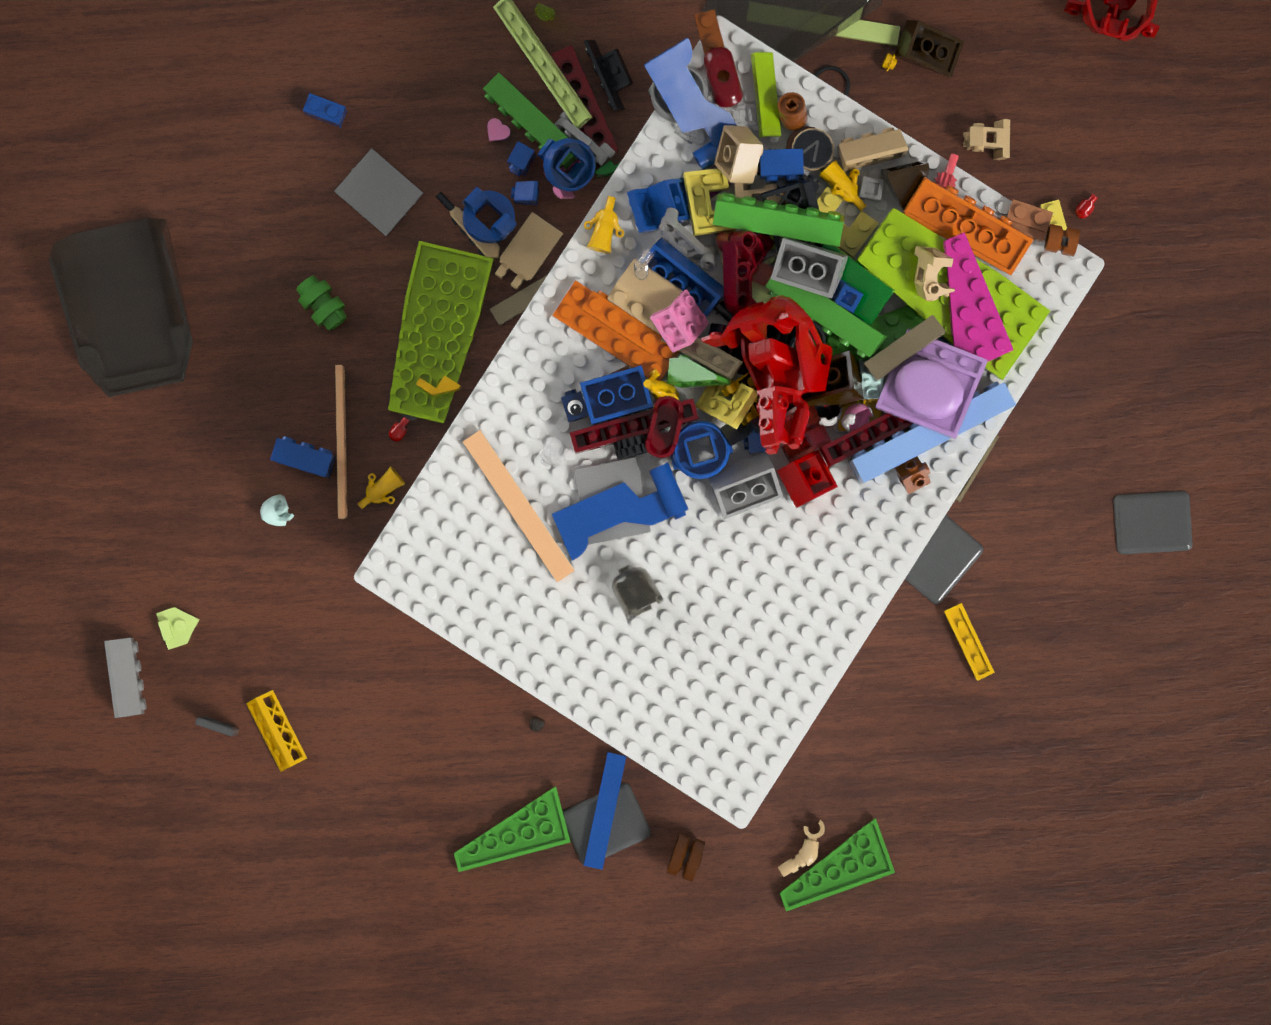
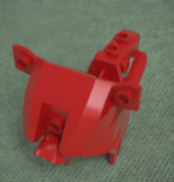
[1064,0,1160,42]
[701,295,833,455]

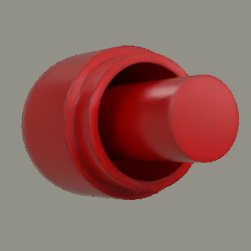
[1075,194,1098,219]
[389,416,410,442]

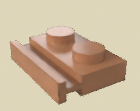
[1007,199,1053,242]

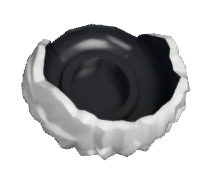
[810,404,842,427]

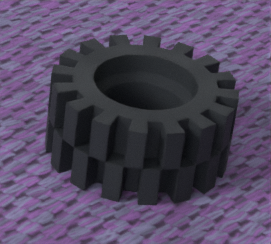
[613,434,648,460]

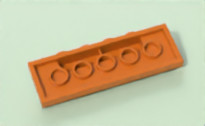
[903,177,1034,275]
[552,280,680,381]

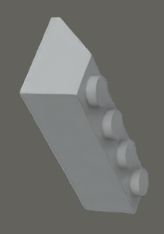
[104,638,147,718]

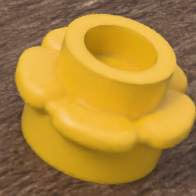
[881,53,897,71]

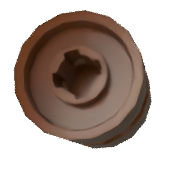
[778,92,808,131]
[1044,224,1080,257]

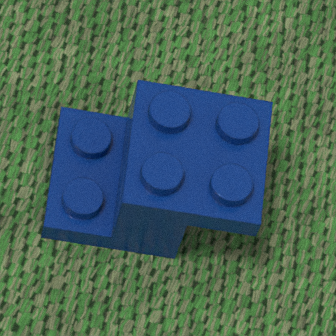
[627,178,691,233]

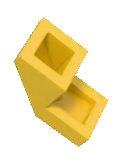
[416,375,462,396]

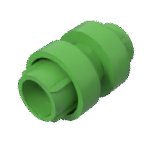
[296,275,347,331]

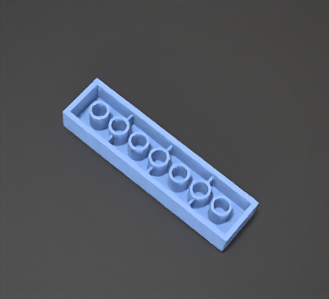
[849,381,1016,485]

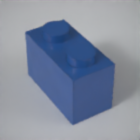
[303,93,348,128]
[507,141,536,177]
[759,149,804,182]

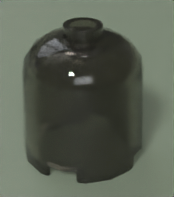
[612,565,664,619]

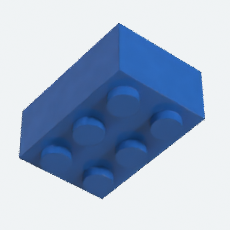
[580,365,653,425]
[270,436,336,479]

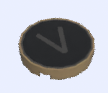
[792,128,834,171]

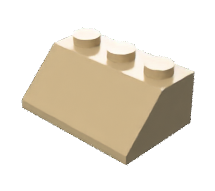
[837,127,908,172]
[607,258,683,334]

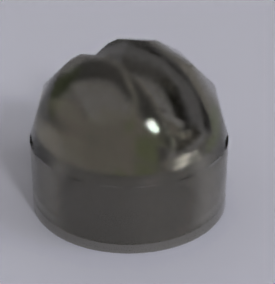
[529,716,545,732]

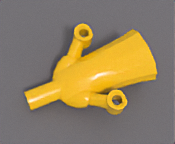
[819,160,867,211]
[584,196,624,254]
[643,369,679,400]
[357,466,405,509]

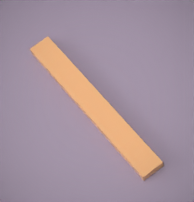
[335,365,348,519]
[463,430,575,582]

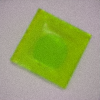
[535,3,556,21]

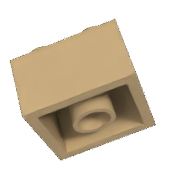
[714,125,763,184]

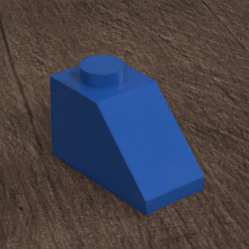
[511,181,539,206]

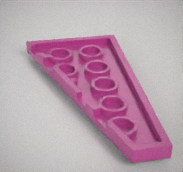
[943,232,1014,362]

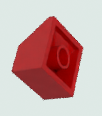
[777,449,838,508]

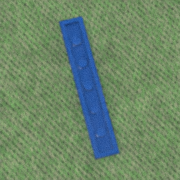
[584,752,627,870]

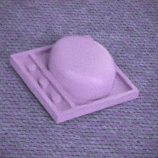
[876,329,988,440]

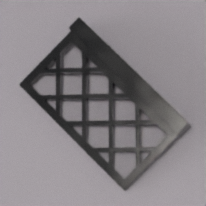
[760,177,824,253]

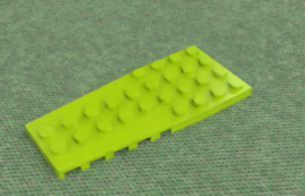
[856,208,1050,380]
[388,241,494,424]

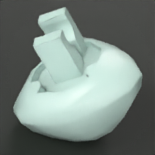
[260,494,294,526]

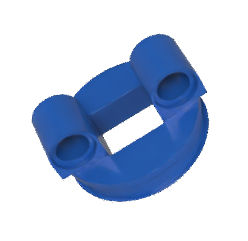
[537,138,596,191]
[462,187,517,243]
[670,421,733,479]

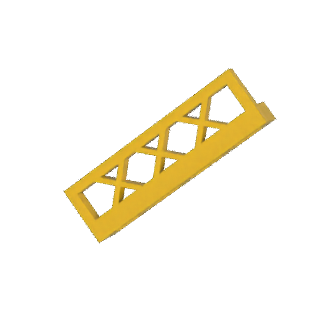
[246,690,307,772]

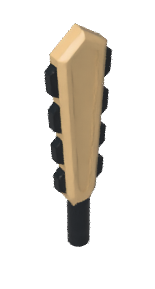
[436,192,500,258]

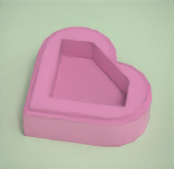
[488,118,510,142]

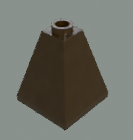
[881,161,929,212]

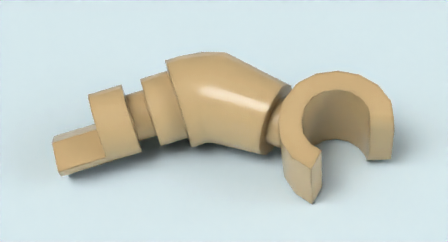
[778,819,825,877]

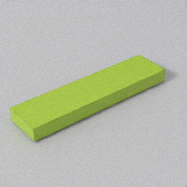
[751,52,781,138]

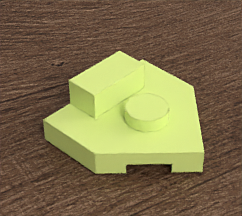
[156,607,200,650]

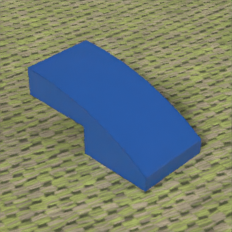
[830,279,864,313]

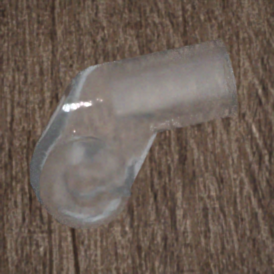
[634,248,654,280]

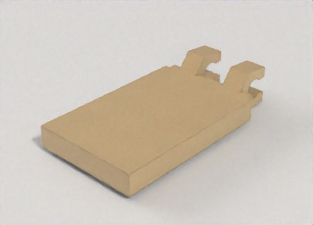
[495,212,564,290]

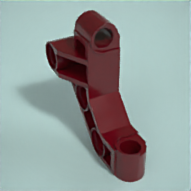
[716,231,774,316]

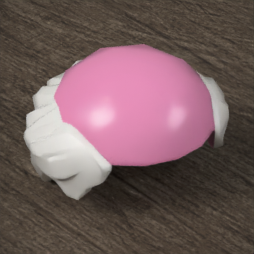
[841,403,873,432]

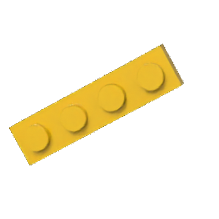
[944,603,995,681]

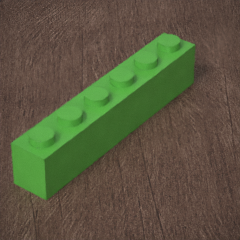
[483,73,577,170]
[713,193,845,247]
[765,278,887,359]

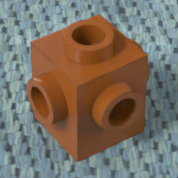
[895,456,931,494]

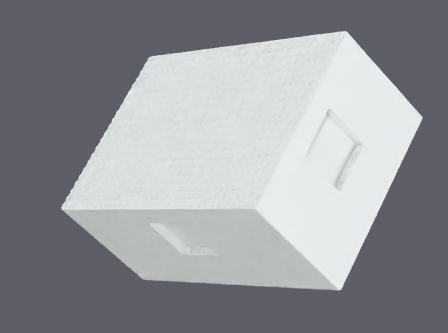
[354,16,1104,829]

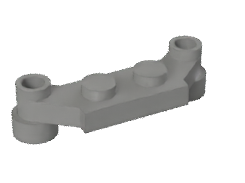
[554,111,615,166]
[659,208,718,271]

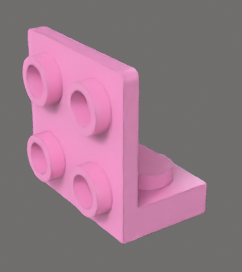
[650,290,709,352]

